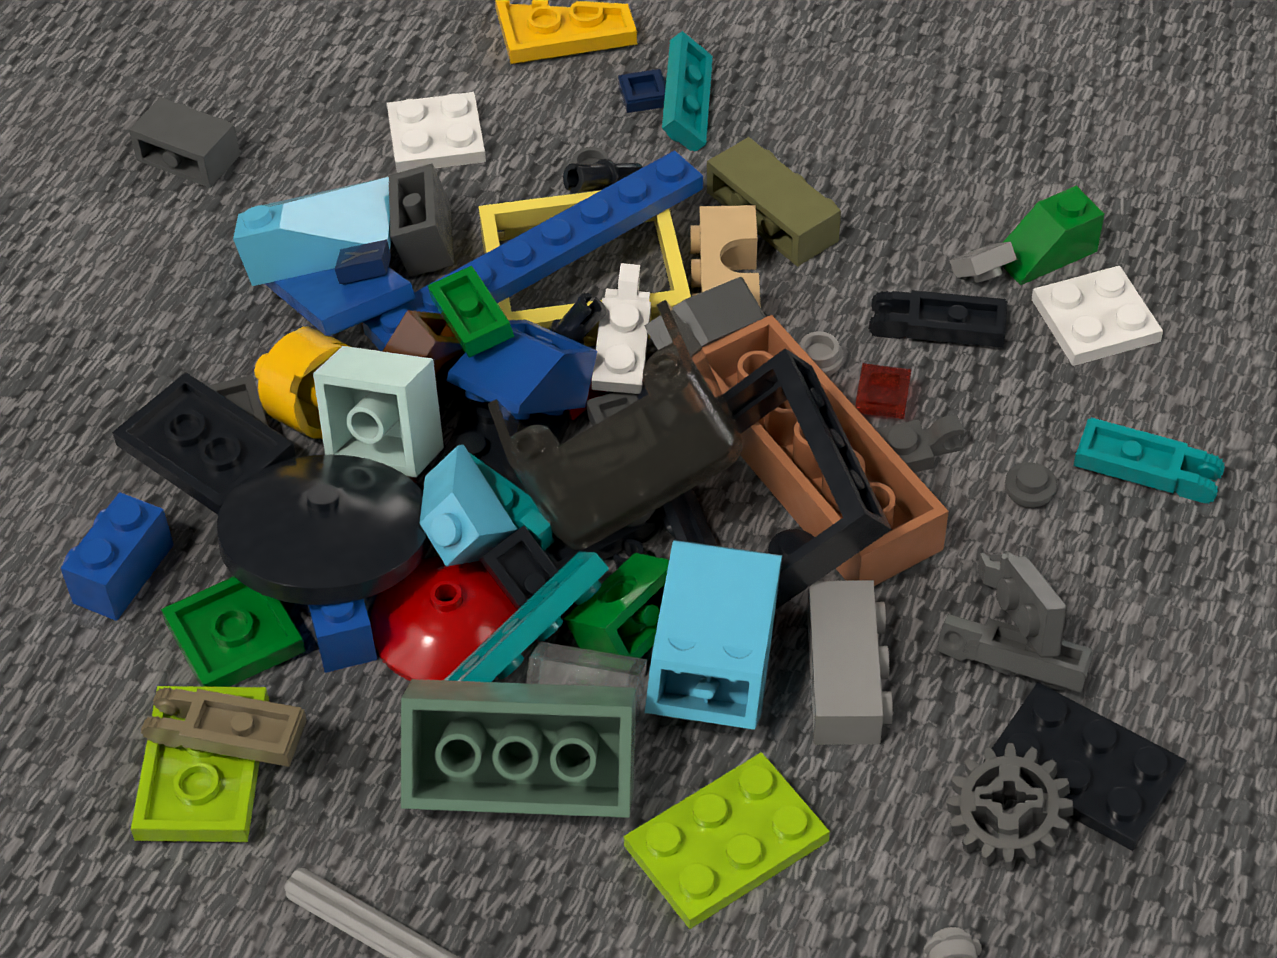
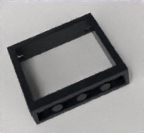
[641,348,892,610]

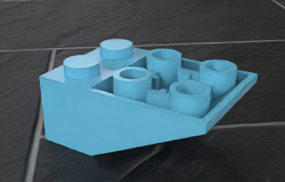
[645,540,782,730]

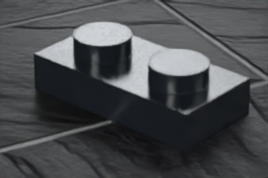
[479,526,578,644]

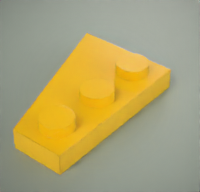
[495,0,637,64]

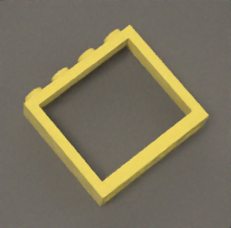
[479,190,691,347]

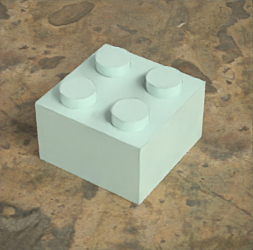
[313,346,444,477]

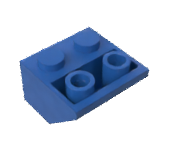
[447,319,598,419]

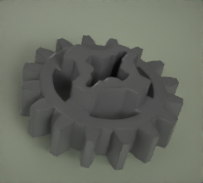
[947,743,1073,871]

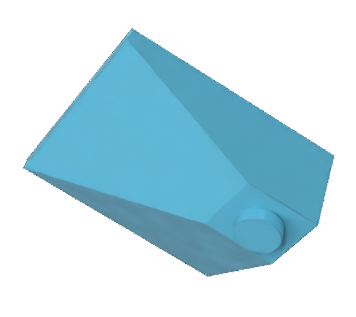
[233,177,391,286]

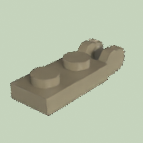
[141,687,307,767]

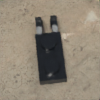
[868,290,1008,348]

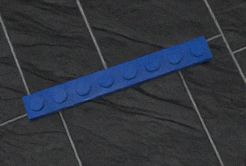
[362,150,703,351]

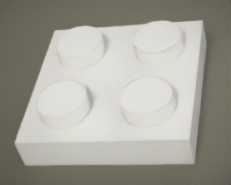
[387,92,486,173]
[1031,265,1163,366]

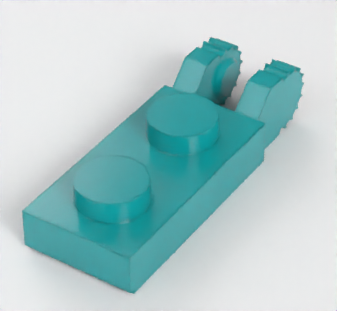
[1073,417,1225,504]

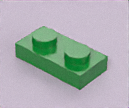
[427,265,514,358]

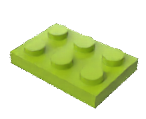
[131,686,269,842]
[623,752,830,929]

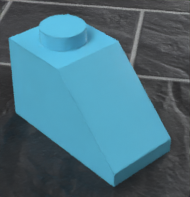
[419,445,517,566]

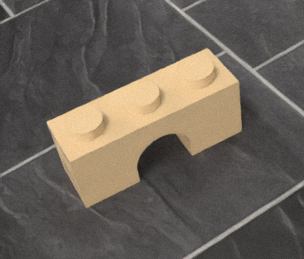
[690,205,761,308]

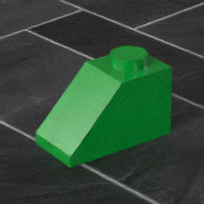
[1002,185,1105,286]

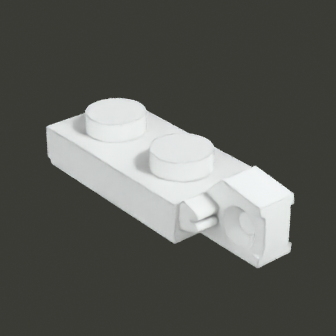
[592,263,651,394]

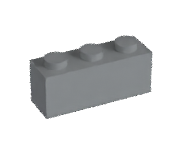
[807,580,893,745]

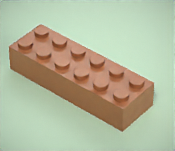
[688,315,949,586]

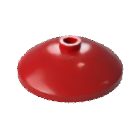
[370,556,517,681]

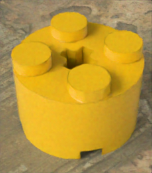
[254,326,352,439]

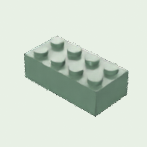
[401,679,636,818]

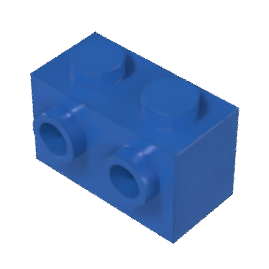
[61,492,174,621]

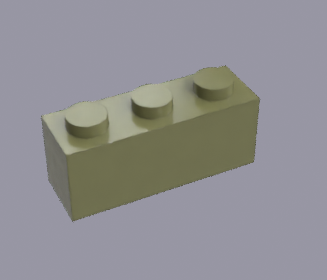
[707,137,841,267]

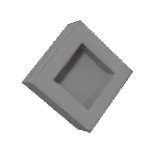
[949,242,1017,283]

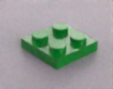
[161,576,305,687]

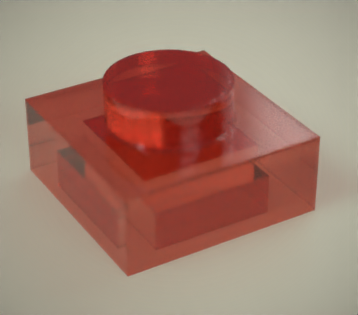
[855,363,912,419]

